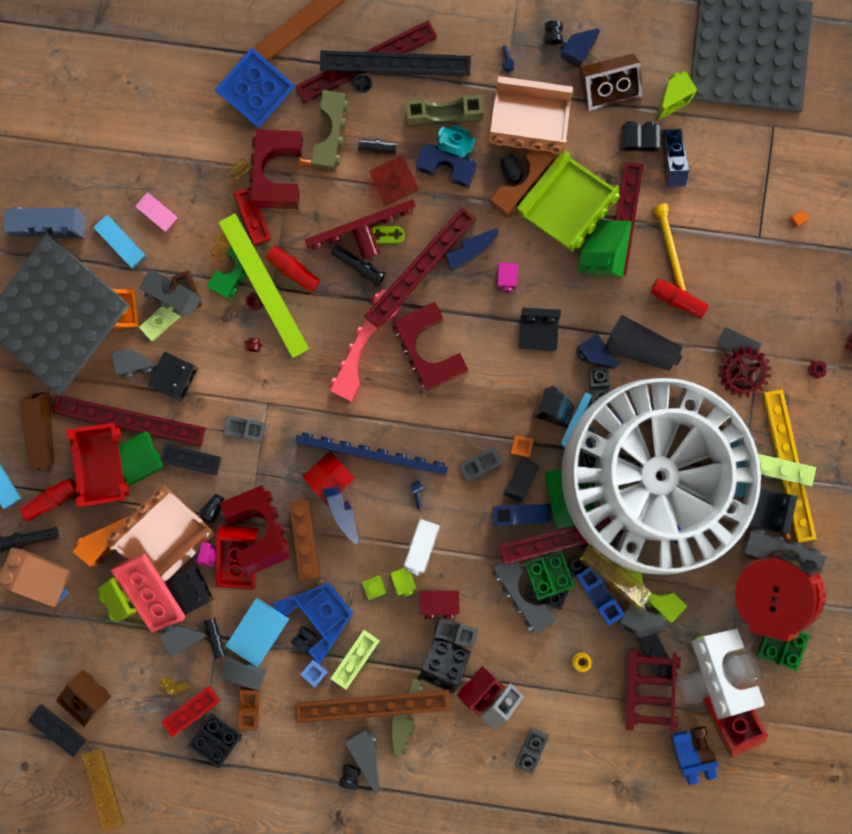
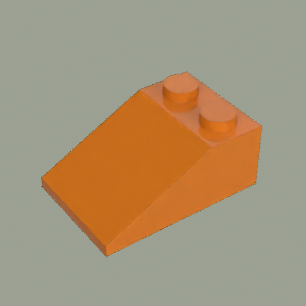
[72,518,126,567]

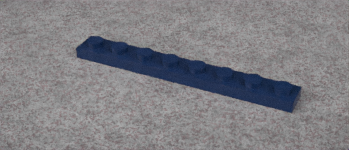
[295,432,448,475]

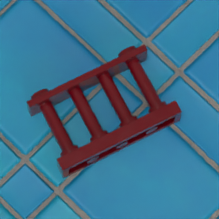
[626,648,681,734]

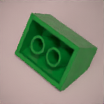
[545,465,595,529]

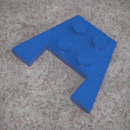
[272,582,353,664]

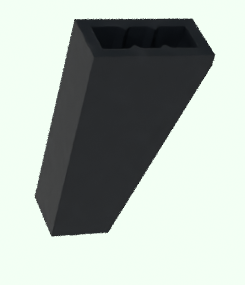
[604,315,683,371]

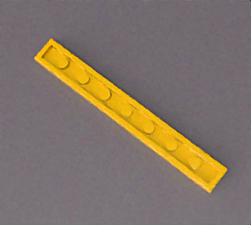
[762,389,817,543]

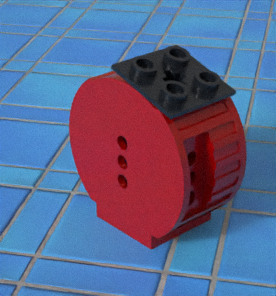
[735,549,826,642]

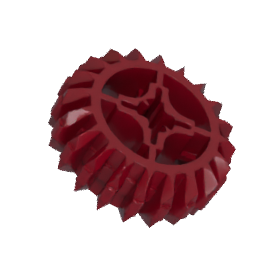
[718,346,772,398]

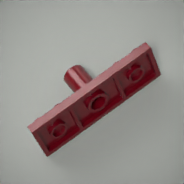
[304,199,416,260]

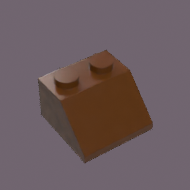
[56,670,111,727]

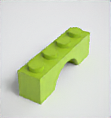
[613,551,687,623]

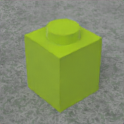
[390,567,417,597]

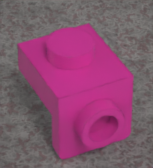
[196,542,216,567]

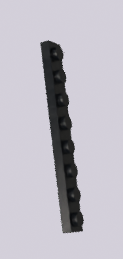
[320,50,471,76]

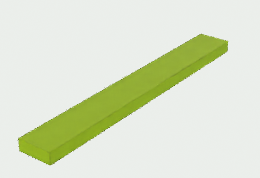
[218,213,309,358]

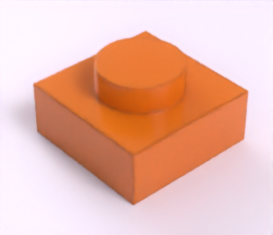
[511,435,534,458]

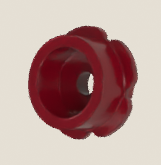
[246,292,263,311]
[244,338,263,352]
[808,360,827,379]

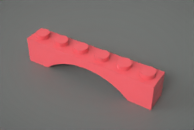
[329,289,402,403]

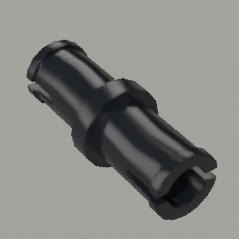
[358,138,397,154]
[204,618,226,659]

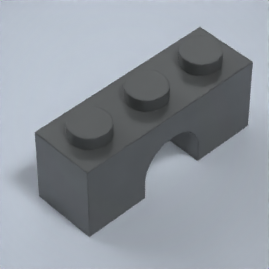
[139,269,202,317]

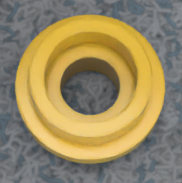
[572,652,592,672]

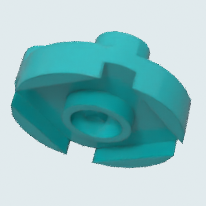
[437,125,475,158]

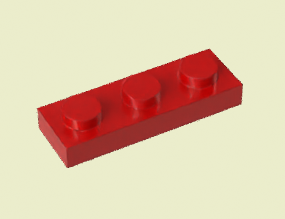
[233,187,271,246]
[161,686,221,737]

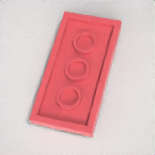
[110,553,186,633]

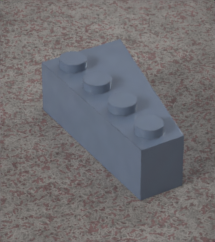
[3,207,86,239]

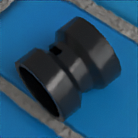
[544,20,563,46]
[351,72,372,93]
[291,626,317,653]
[338,764,361,790]

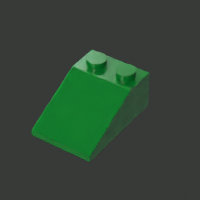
[578,221,632,278]

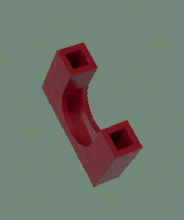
[248,130,303,209]
[392,302,468,392]
[220,485,291,576]

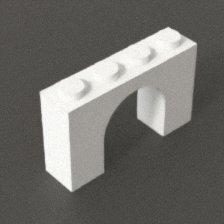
[405,519,439,575]
[691,629,765,719]

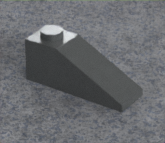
[345,728,380,795]

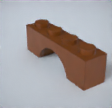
[489,149,556,218]
[289,500,321,580]

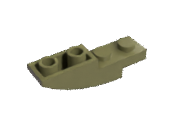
[392,676,423,759]

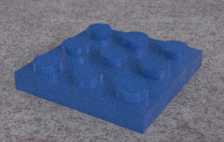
[215,48,295,129]

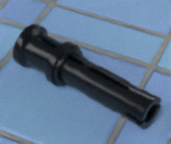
[331,244,386,287]
[0,527,59,553]

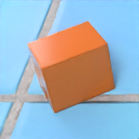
[789,210,809,228]

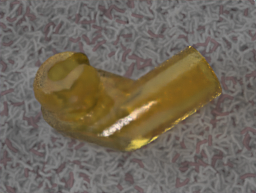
[160,677,189,695]

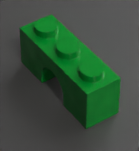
[207,246,258,301]

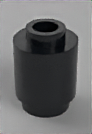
[500,154,524,184]

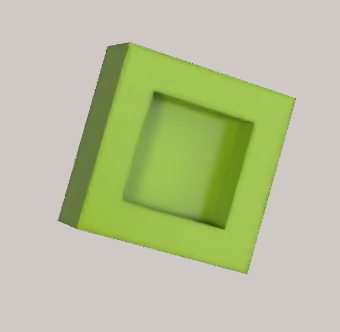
[362,575,387,600]

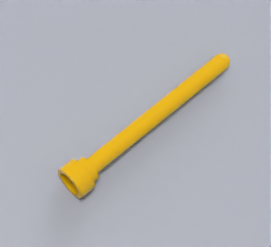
[653,203,686,291]

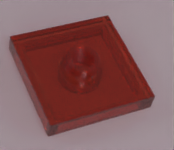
[369,155,419,206]

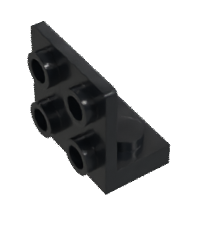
[519,307,561,351]
[148,352,199,402]
[749,488,798,534]
[164,565,214,615]
[418,637,471,694]

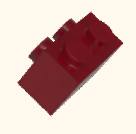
[420,590,460,619]
[457,666,505,716]

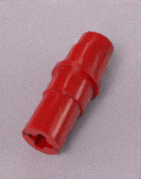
[265,245,321,294]
[650,278,709,319]
[19,478,77,522]

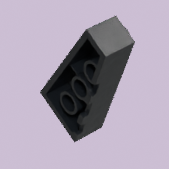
[532,386,575,429]

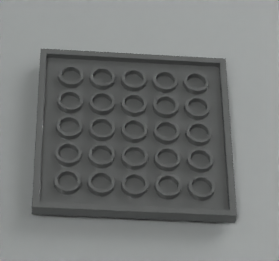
[691,0,813,113]
[0,234,130,396]

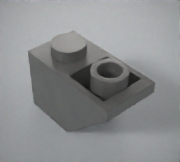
[111,348,157,379]
[620,603,667,638]

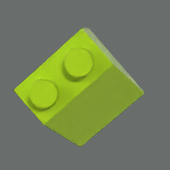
[656,71,697,121]
[97,578,137,623]

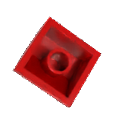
[302,451,356,505]

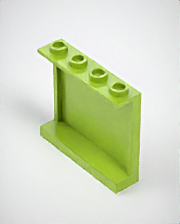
[517,150,620,252]

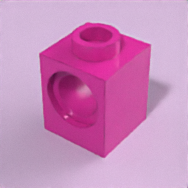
[497,263,518,292]

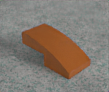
[238,687,260,730]

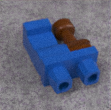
[669,726,719,785]

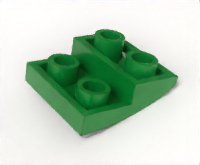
[119,431,163,485]
[524,550,576,600]
[756,631,810,672]

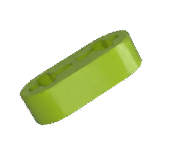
[372,226,405,245]

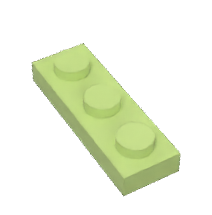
[758,454,816,486]
[331,630,380,690]

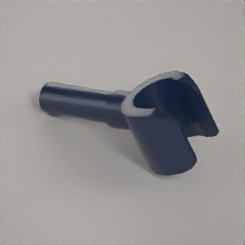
[502,46,514,73]
[411,481,424,509]

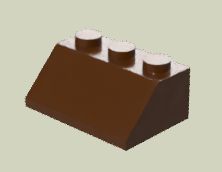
[579,53,643,111]

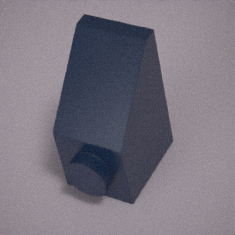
[560,28,600,68]
[576,333,619,369]

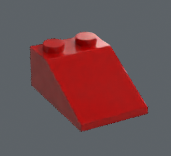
[216,525,259,590]
[703,683,768,758]

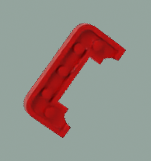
[66,423,130,508]

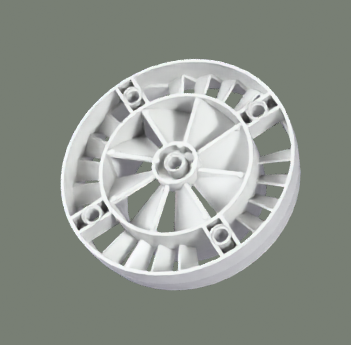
[561,378,761,574]

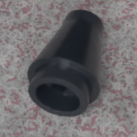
[199,493,225,523]

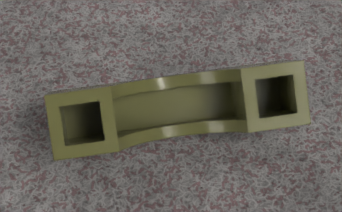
[311,90,349,172]
[406,95,483,126]

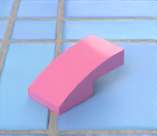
[135,192,178,232]

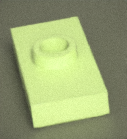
[139,306,181,342]

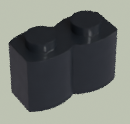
[620,121,660,152]

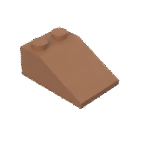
[0,548,71,607]

